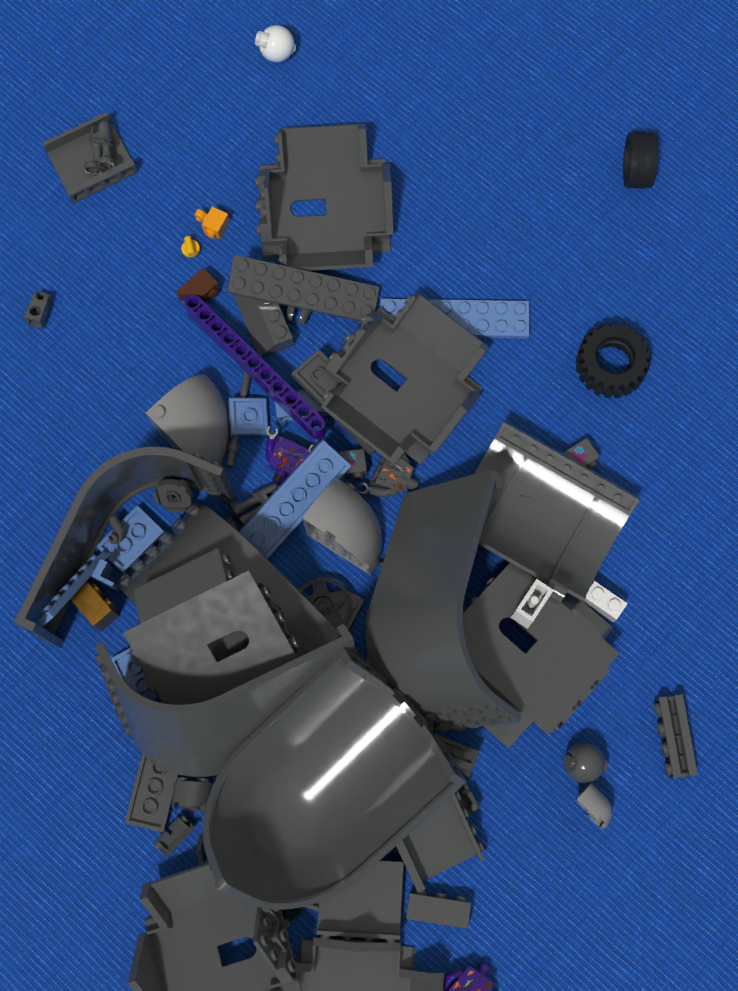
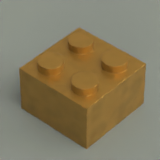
[70,581,119,632]

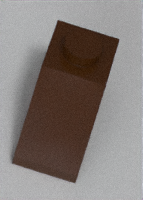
[176,268,220,302]

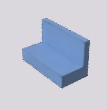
[91,559,120,592]

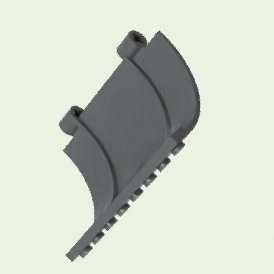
[474,421,640,602]

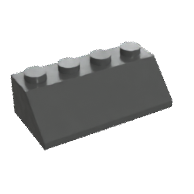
[233,294,294,358]

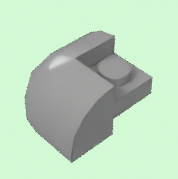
[575,783,612,830]

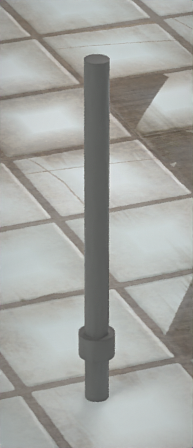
[226,365,253,467]

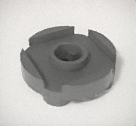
[154,479,193,512]

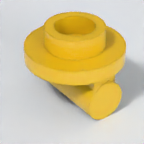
[181,236,200,257]

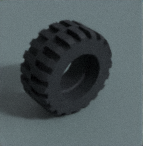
[576,323,651,398]

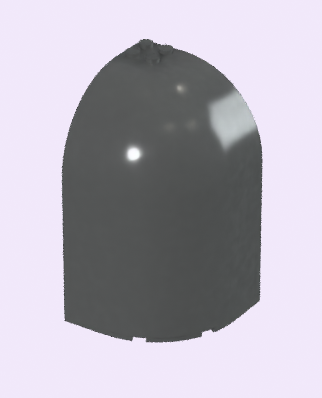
[203,647,467,910]

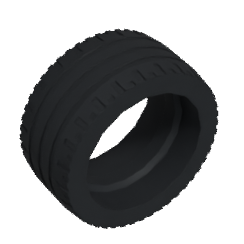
[623,132,658,189]

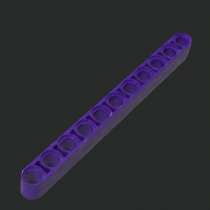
[184,295,326,440]

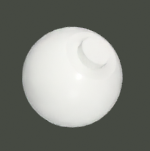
[255,25,296,62]

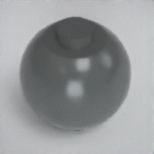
[564,742,608,783]

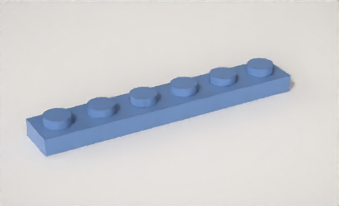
[37,551,108,627]

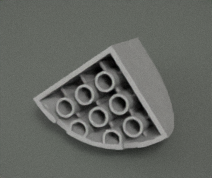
[146,374,230,464]
[302,479,383,576]

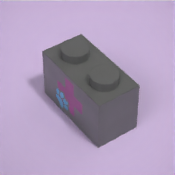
[563,438,600,469]
[337,449,367,481]

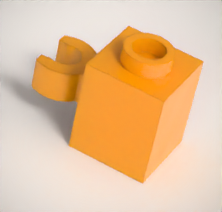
[194,207,230,239]

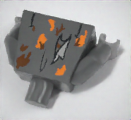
[358,453,418,497]

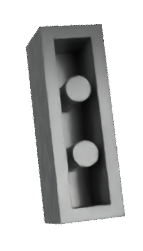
[406,889,471,929]

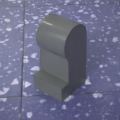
[24,291,52,329]

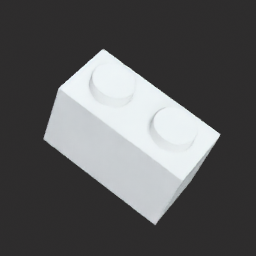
[511,579,554,629]
[583,581,628,623]

